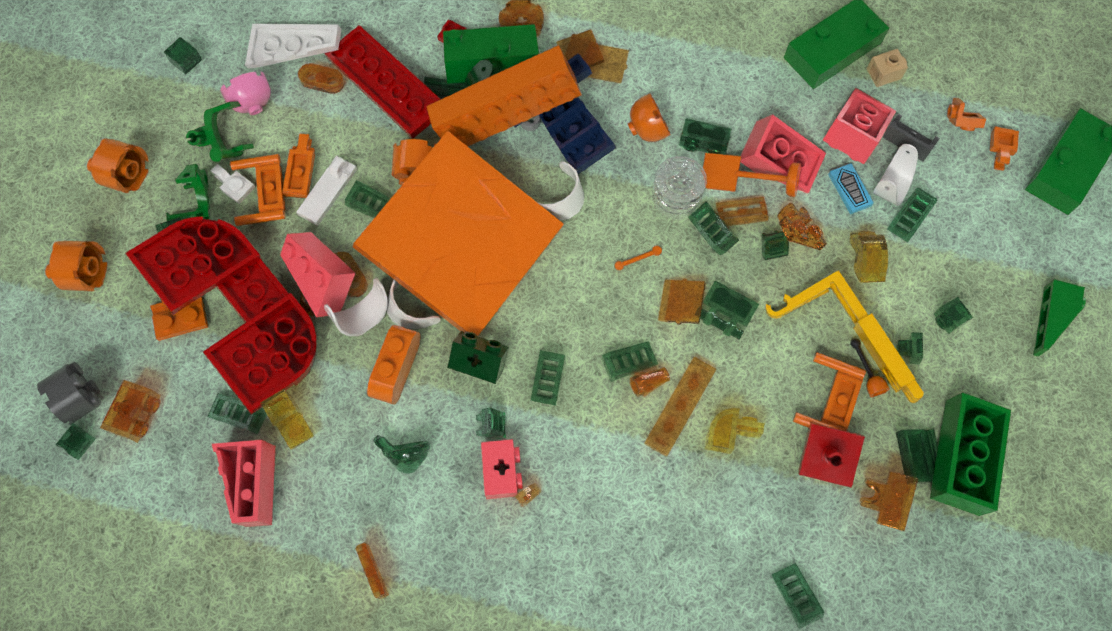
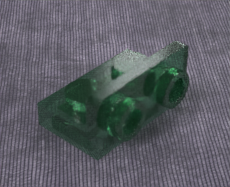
[679,118,732,155]

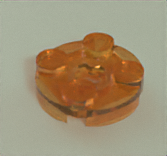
[499,0,544,37]

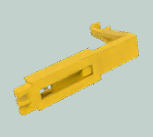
[765,270,924,403]

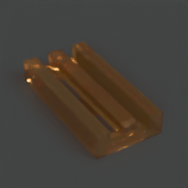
[715,197,769,227]
[355,542,389,599]

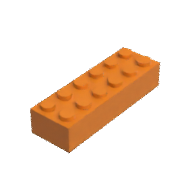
[427,45,582,146]

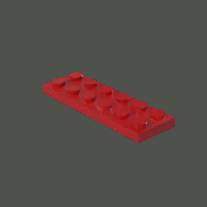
[325,25,441,139]

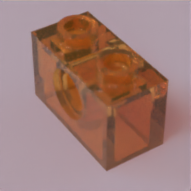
[100,380,161,443]

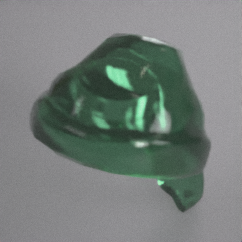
[373,435,431,474]

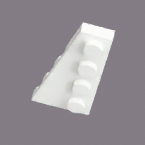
[245,24,342,69]

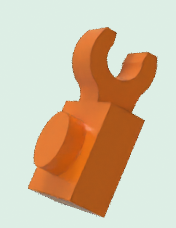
[990,126,1019,171]

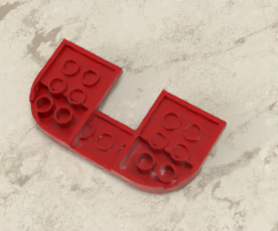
[125,217,317,415]

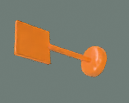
[700,153,801,197]

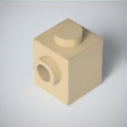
[867,49,908,87]

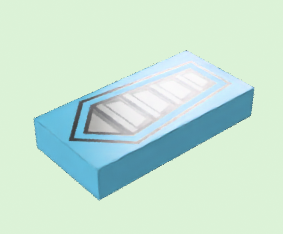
[828,163,874,215]

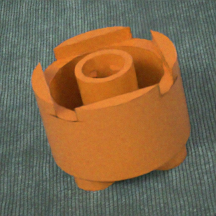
[87,138,149,193]
[392,139,436,185]
[45,240,108,291]

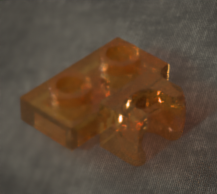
[777,203,827,250]
[859,470,918,531]

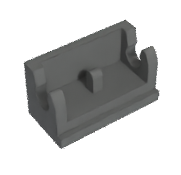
[883,113,940,162]

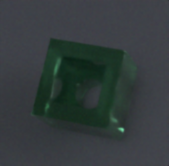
[164,37,202,75]
[934,297,973,334]

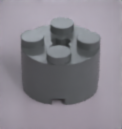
[37,362,101,425]

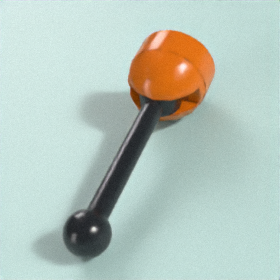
[850,338,890,398]

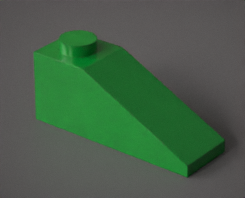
[1033,279,1086,357]

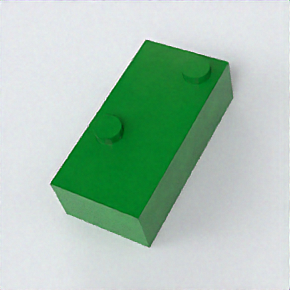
[784,0,889,90]
[443,24,539,84]
[1025,108,1112,215]
[930,392,1011,516]

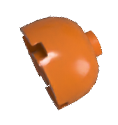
[628,93,671,142]

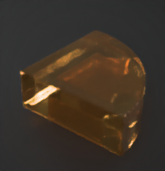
[515,483,542,508]

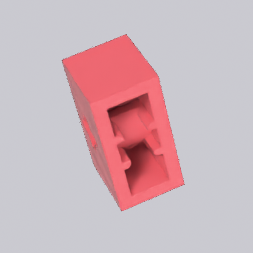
[481,439,523,499]

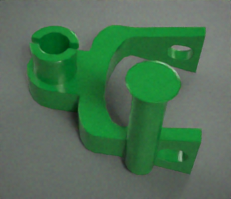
[186,102,254,162]
[166,164,210,226]

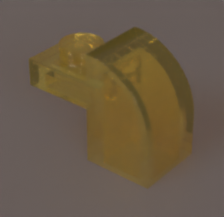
[850,230,888,283]
[260,389,315,450]
[705,408,765,454]

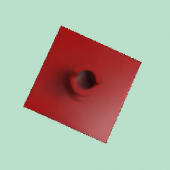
[798,422,865,488]

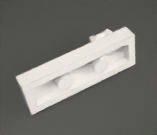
[296,156,358,226]

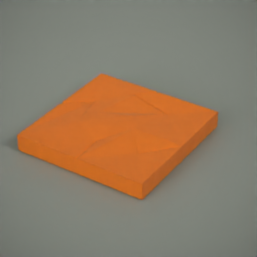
[353,131,564,336]

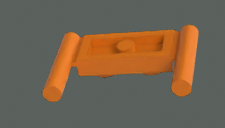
[230,154,286,226]
[793,352,866,431]

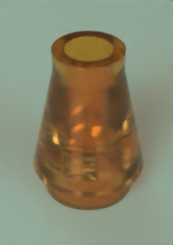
[630,367,670,397]

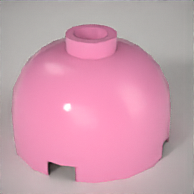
[220,72,271,115]

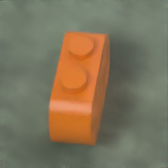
[367,325,420,405]

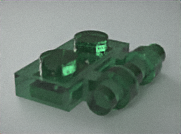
[695,280,759,340]

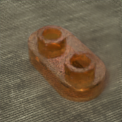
[298,63,345,94]
[335,251,368,297]

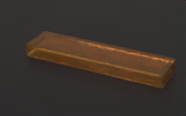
[644,357,717,457]

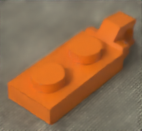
[282,134,315,198]

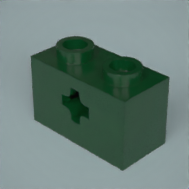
[447,331,509,384]

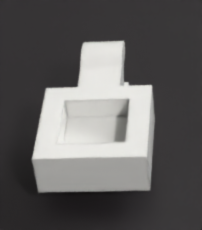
[211,164,255,204]

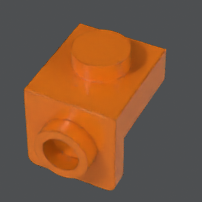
[947,98,986,131]

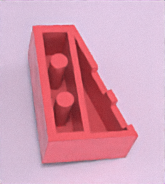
[280,232,355,318]
[212,440,276,527]

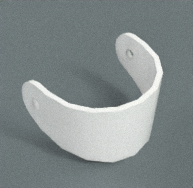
[873,144,918,206]
[537,161,584,221]
[324,278,388,336]
[387,280,441,330]

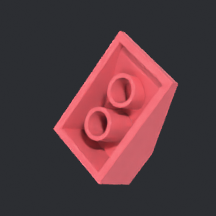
[823,88,896,164]
[741,114,826,193]

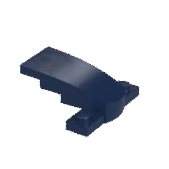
[514,53,616,175]

